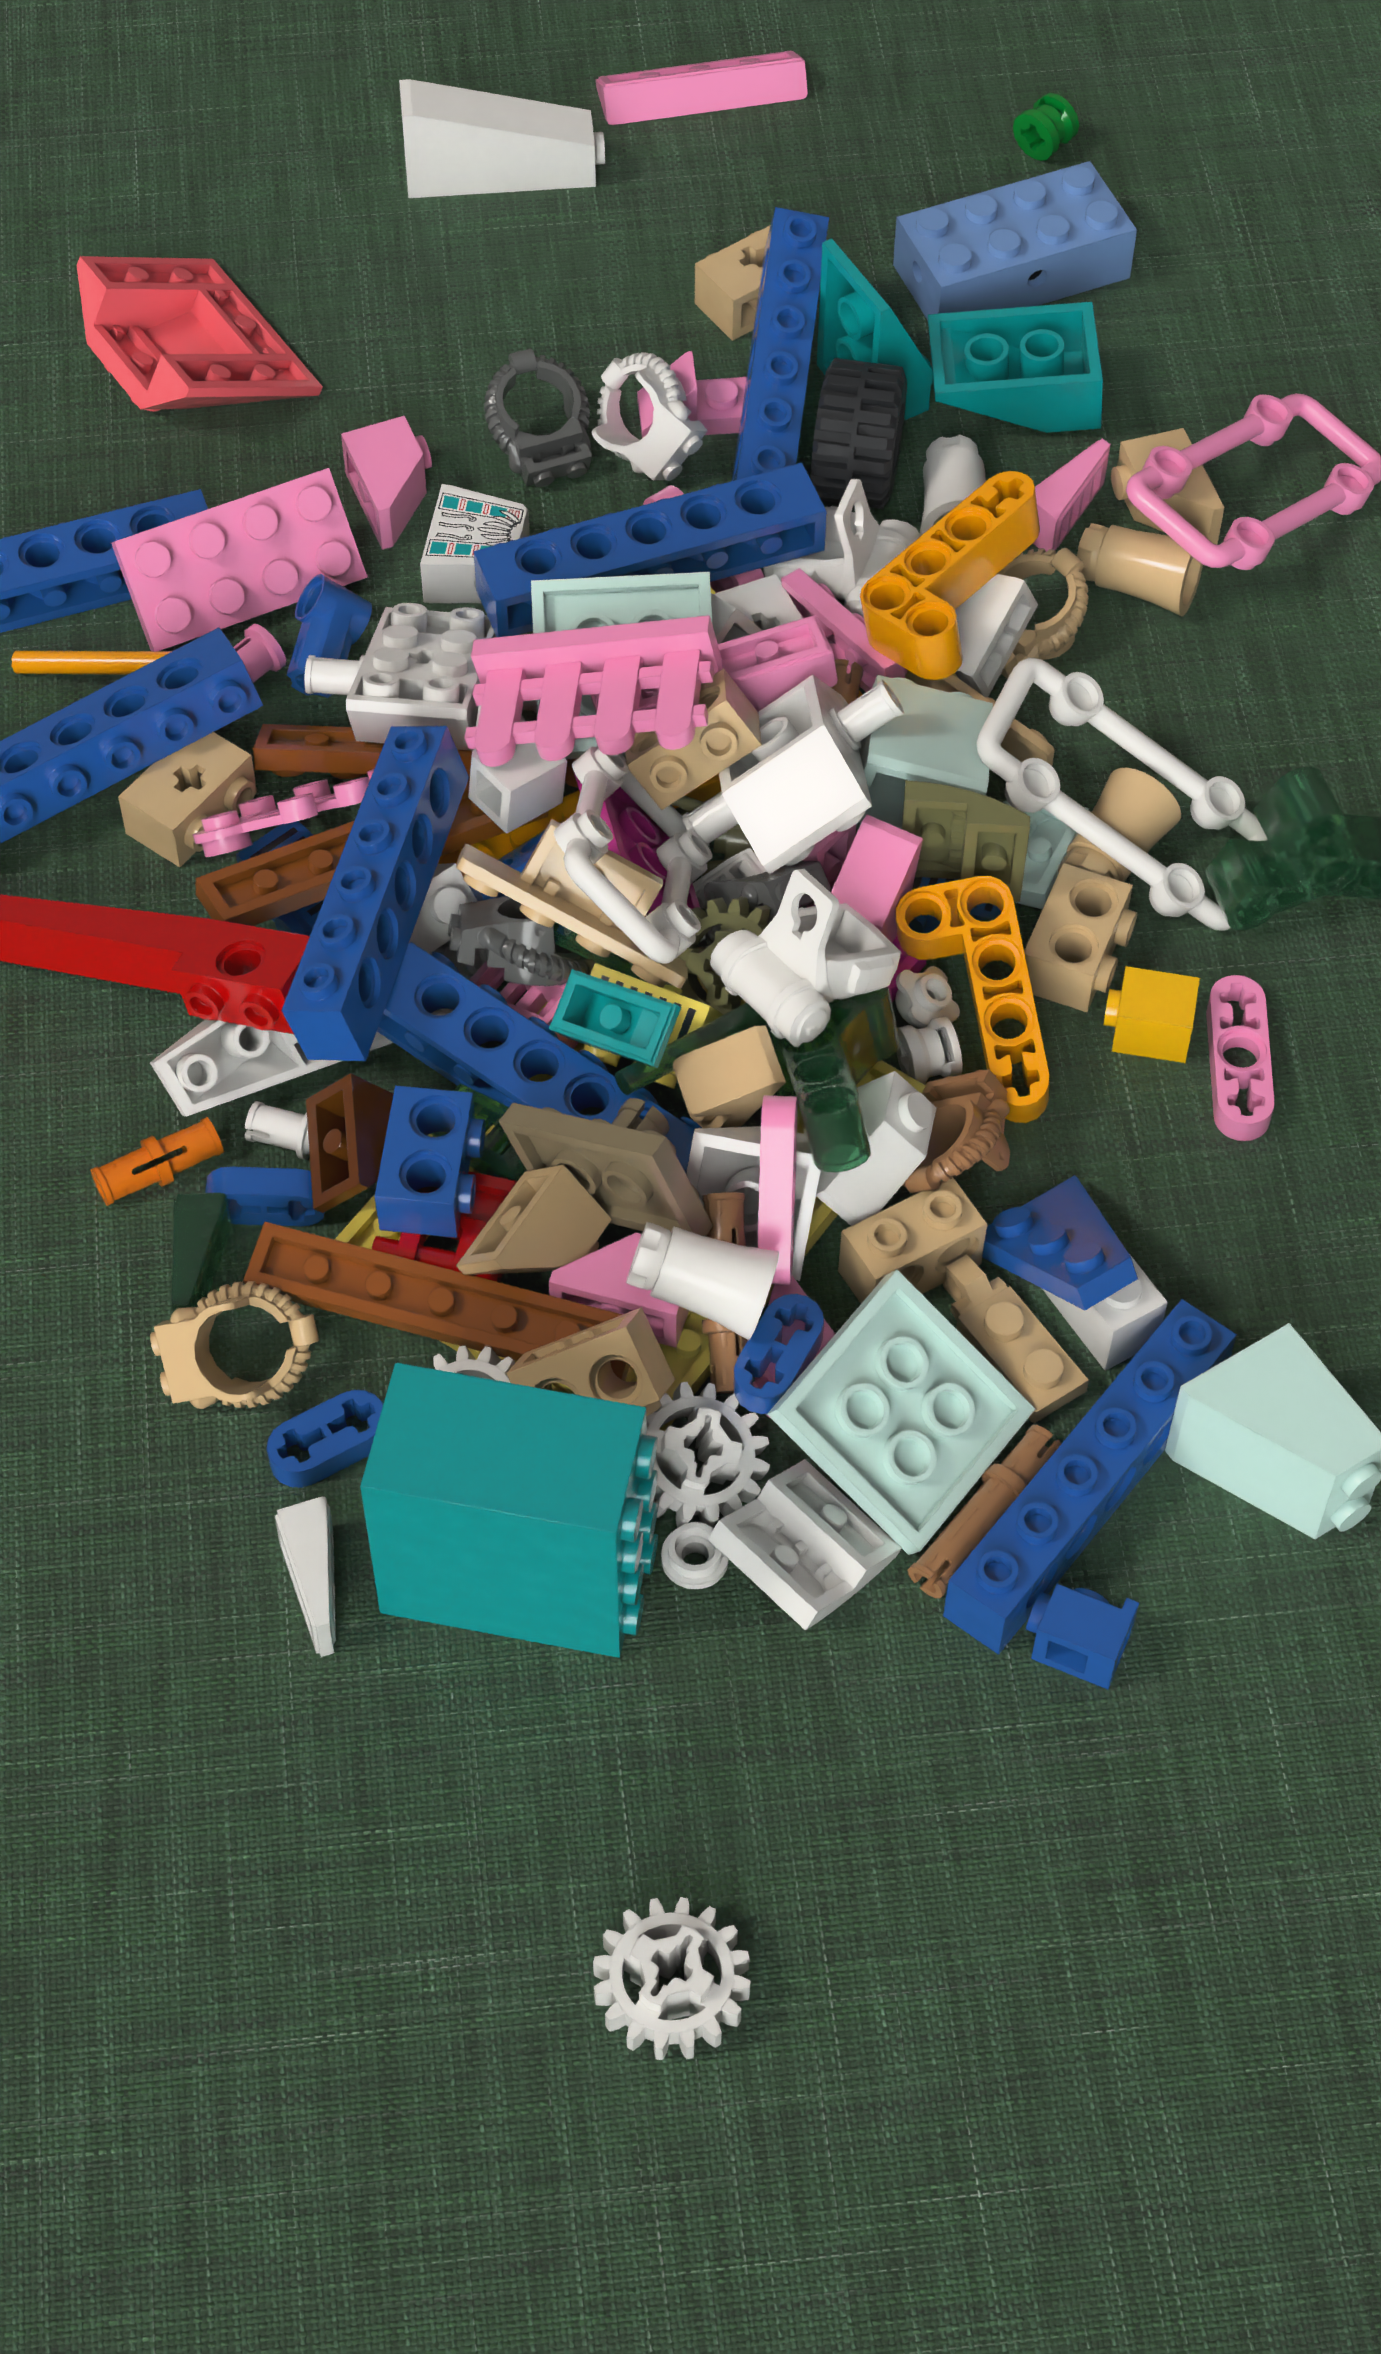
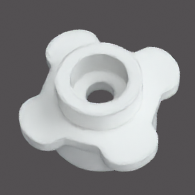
[895,966,960,1028]

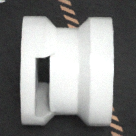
[895,1016,963,1085]

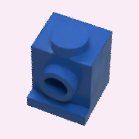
[1026,1584,1139,1690]

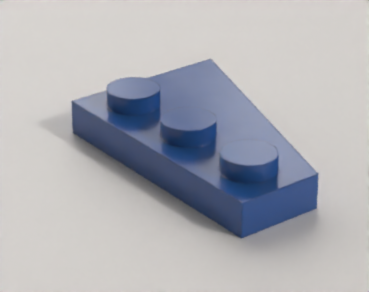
[982,1175,1138,1311]

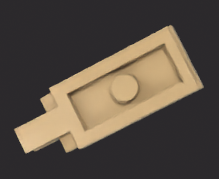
[943,1254,1089,1423]

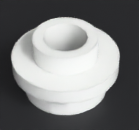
[661,1522,729,1589]

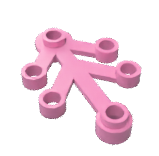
[193,769,374,857]

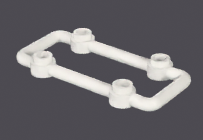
[976,658,1273,931]
[554,746,712,964]

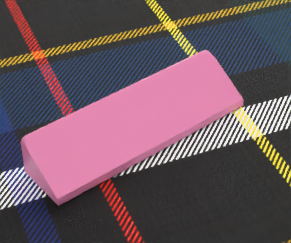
[595,51,808,125]
[590,615,838,714]

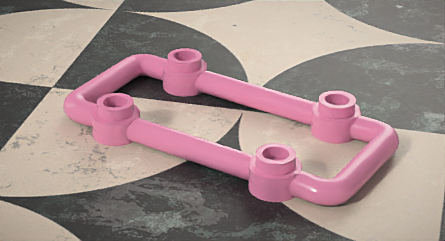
[1126,393,1381,570]

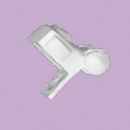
[763,479,921,618]
[710,869,901,1047]

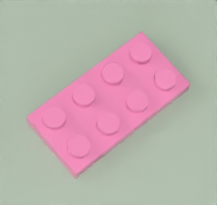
[111,468,367,651]

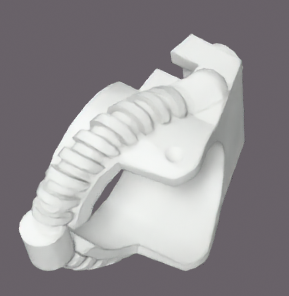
[592,352,708,481]

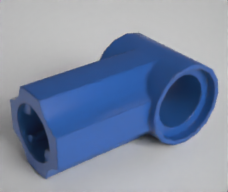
[287,574,372,698]

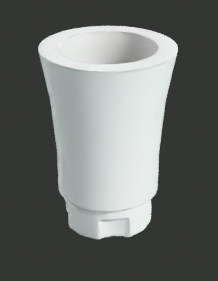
[920,435,986,536]
[626,1222,779,1340]

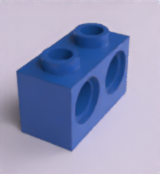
[374,1085,486,1238]

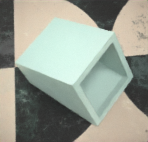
[856,675,993,829]
[1165,1323,1381,1539]

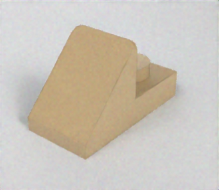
[672,1025,786,1128]

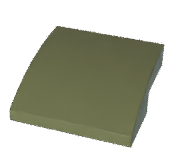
[901,780,1030,902]

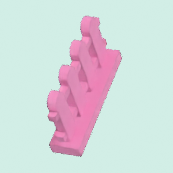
[464,615,722,767]

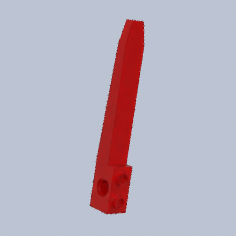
[0,894,310,1035]

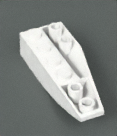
[150,863,486,1117]

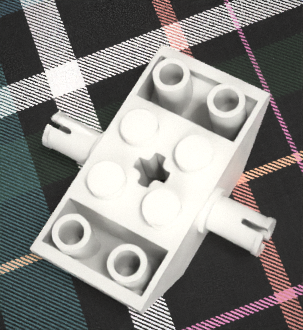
[304,603,537,751]
[682,675,904,875]

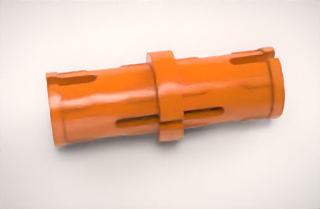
[90,1117,224,1206]

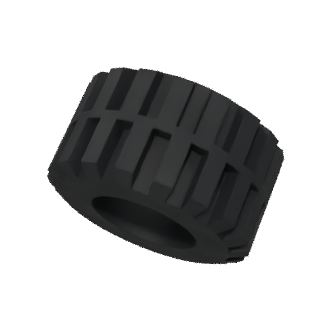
[811,358,907,509]

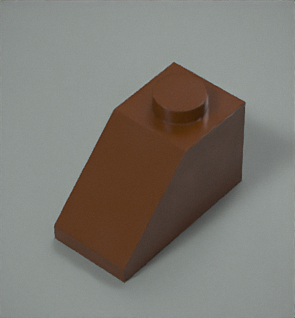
[306,1073,393,1213]

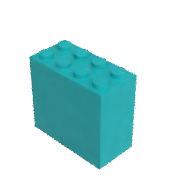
[360,1362,658,1658]

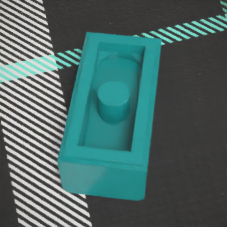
[549,969,681,1068]

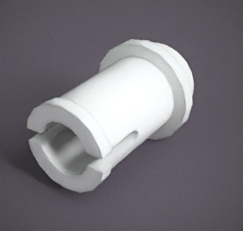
[245,1101,310,1160]

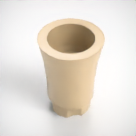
[1077,523,1203,616]
[1058,768,1181,882]

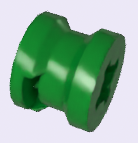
[1013,93,1079,161]

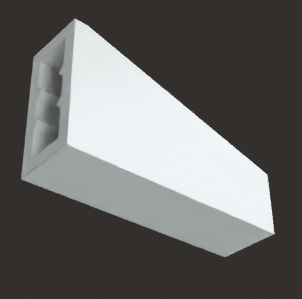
[399,79,605,198]

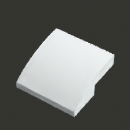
[708,1459,902,1631]

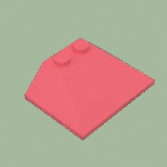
[77,256,323,412]

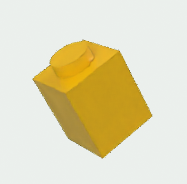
[1103,966,1200,1063]

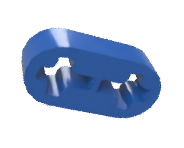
[203,1167,325,1226]
[733,1294,824,1414]
[267,1390,383,1488]

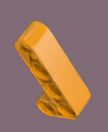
[860,471,1040,680]
[896,876,1049,1123]

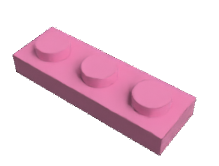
[781,568,908,692]

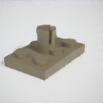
[499,1098,713,1237]

